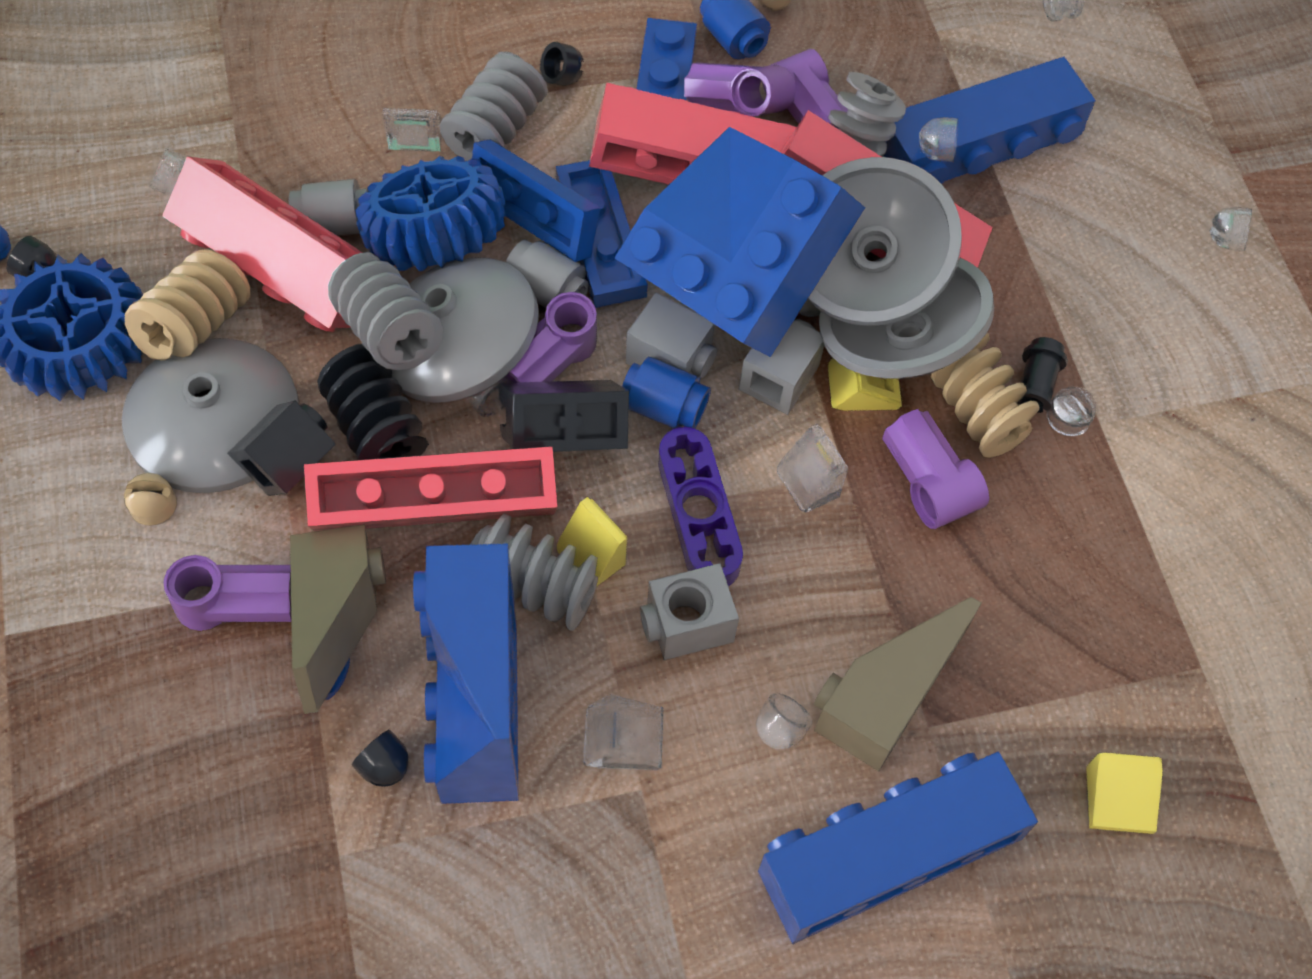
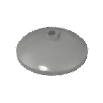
[808,157,962,326]
[392,257,539,403]
[819,258,995,379]
[122,338,299,493]

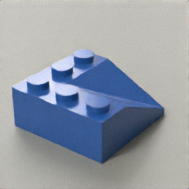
[614,127,866,357]
[413,543,519,804]

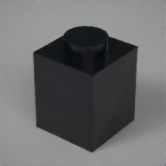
[227,400,336,496]

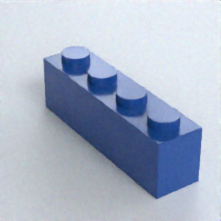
[883,56,1096,184]
[758,751,1038,944]

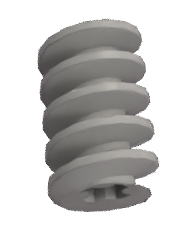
[440,52,548,161]
[828,72,906,157]
[328,252,444,371]
[470,513,598,631]

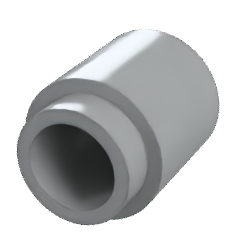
[289,179,368,236]
[506,240,589,308]

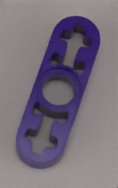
[658,427,743,586]

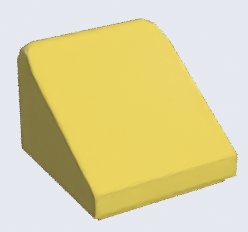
[828,358,902,411]
[557,497,627,587]
[1086,753,1163,834]

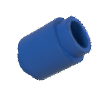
[700,0,771,59]
[622,356,711,429]

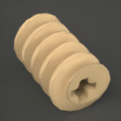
[125,250,250,361]
[930,333,1039,458]

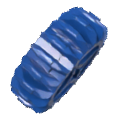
[355,156,506,271]
[0,253,143,401]

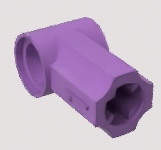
[762,49,848,129]
[684,62,796,117]
[501,292,597,383]
[882,409,989,529]
[163,555,291,631]

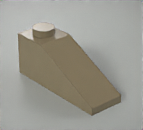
[290,524,386,714]
[814,597,982,771]

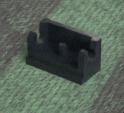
[499,380,629,452]

